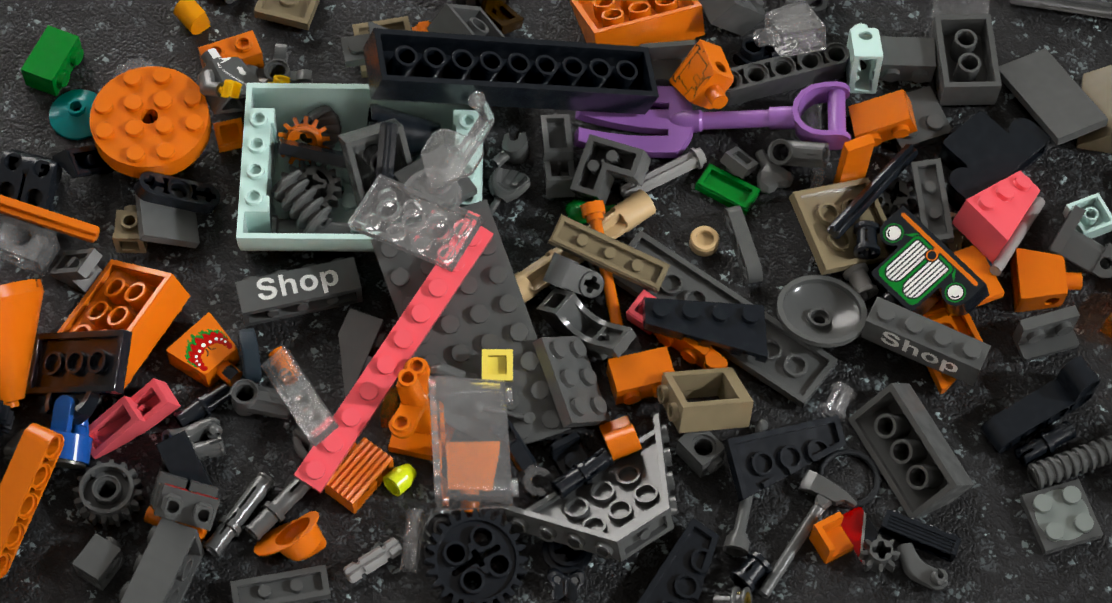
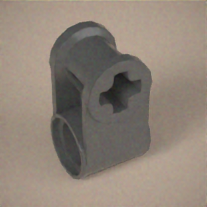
[543,252,604,298]

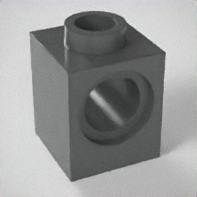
[675,431,725,478]
[72,533,126,591]

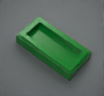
[695,163,760,216]

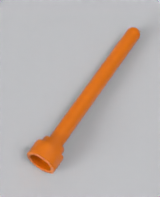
[580,200,623,325]

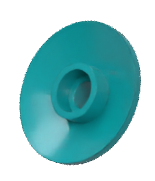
[49,89,97,140]

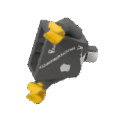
[197,48,290,114]

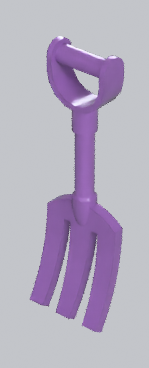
[574,81,851,158]

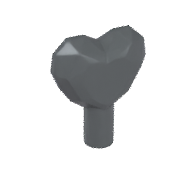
[755,149,794,194]

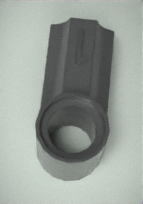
[767,139,830,168]
[231,379,294,420]

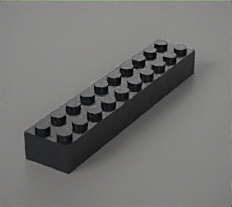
[363,28,659,115]

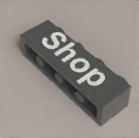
[235,257,363,327]
[861,296,991,386]

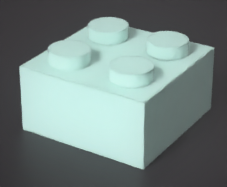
[1062,193,1112,239]

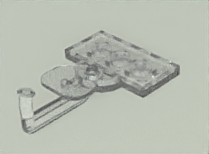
[348,91,495,272]

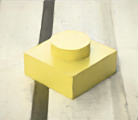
[482,349,513,382]

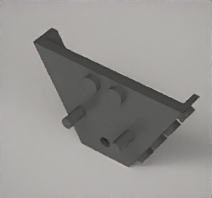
[504,412,678,562]

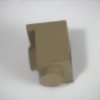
[112,205,147,253]

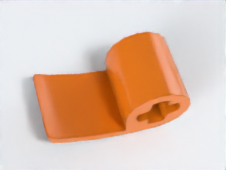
[599,415,642,461]

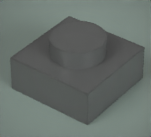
[720,146,759,179]

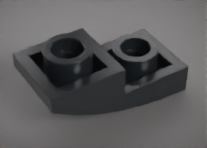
[156,430,213,489]

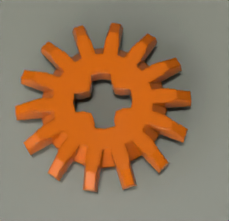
[278,115,330,167]

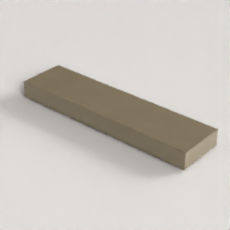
[548,214,670,294]

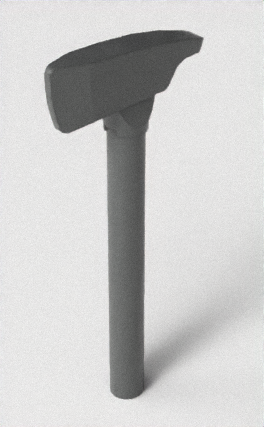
[757,470,857,598]

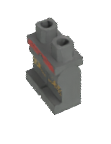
[150,470,220,531]

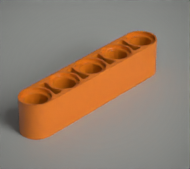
[0,423,64,579]

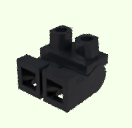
[0,149,63,212]

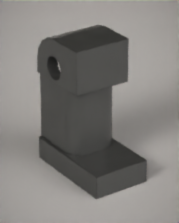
[1047,205,1112,278]

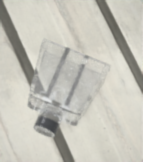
[753,0,826,57]

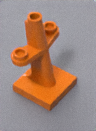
[388,357,458,463]

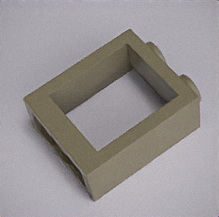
[657,367,754,433]

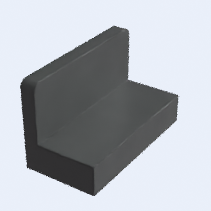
[639,40,696,85]

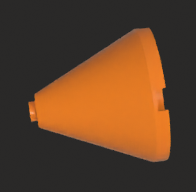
[0,279,44,409]

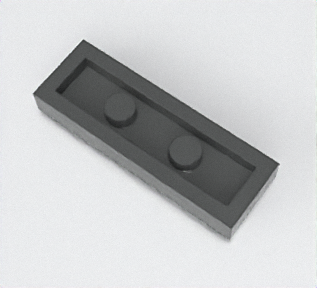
[911,158,954,244]
[230,564,331,603]

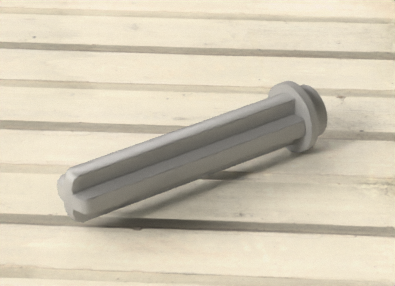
[619,147,707,199]

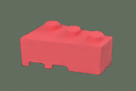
[952,171,1041,264]

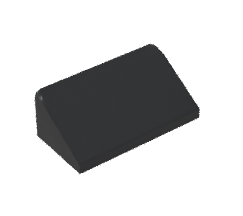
[52,145,115,178]

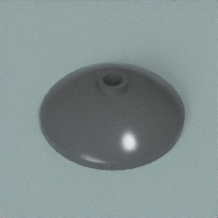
[776,275,867,348]

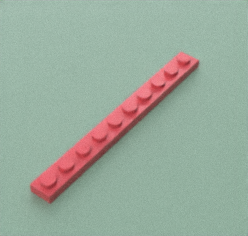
[294,217,494,494]

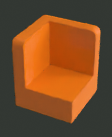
[809,512,854,564]

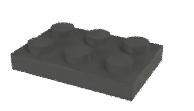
[533,336,611,428]

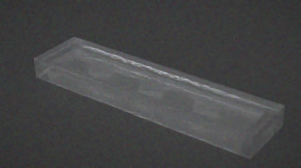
[261,346,339,447]

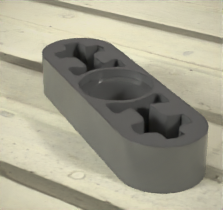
[723,205,763,285]

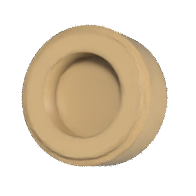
[689,226,720,257]

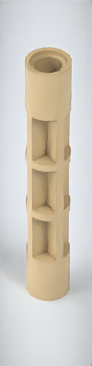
[514,189,656,303]

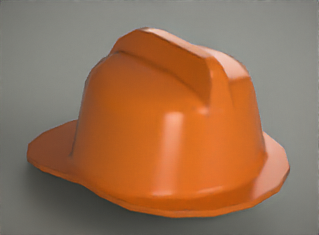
[254,511,327,561]

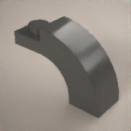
[537,288,637,361]

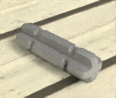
[343,537,402,583]

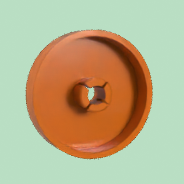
[90,66,211,179]

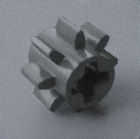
[858,534,900,577]

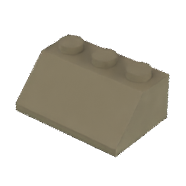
[1076,65,1112,154]

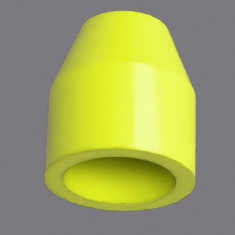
[383,463,417,497]

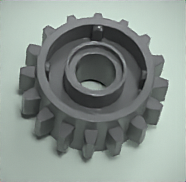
[73,459,144,529]

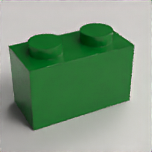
[21,25,84,97]

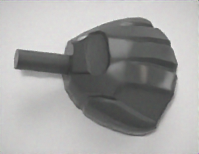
[283,105,342,149]
[488,167,531,215]

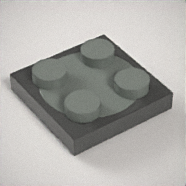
[1019,479,1104,555]

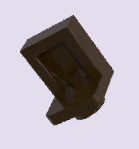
[481,0,524,35]

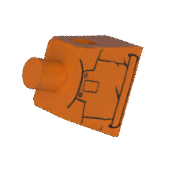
[669,39,734,110]

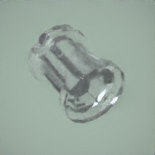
[819,382,857,423]

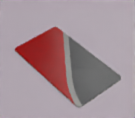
[841,507,880,565]

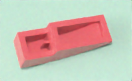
[89,378,181,459]

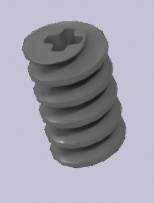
[271,170,333,233]

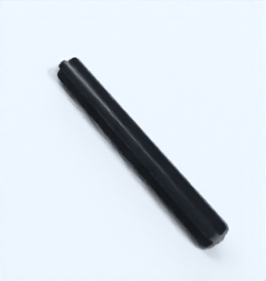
[827,144,918,239]

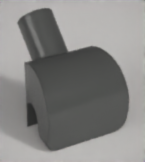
[491,132,530,168]

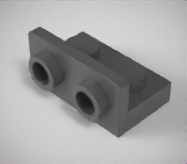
[1012,305,1080,362]

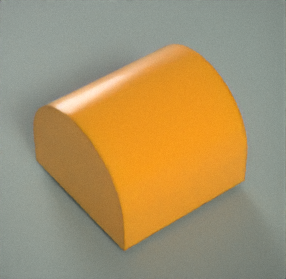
[173,0,210,35]

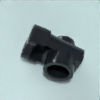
[733,33,782,66]

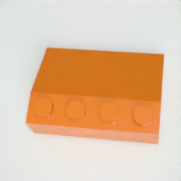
[569,0,705,46]
[57,259,190,389]

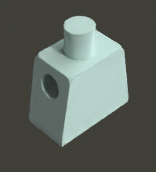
[846,23,883,94]

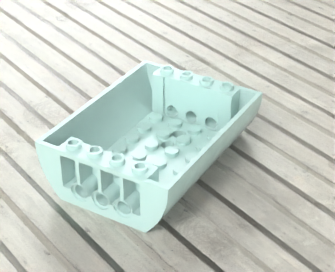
[236,83,483,252]

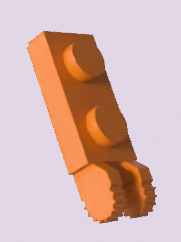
[654,333,728,369]

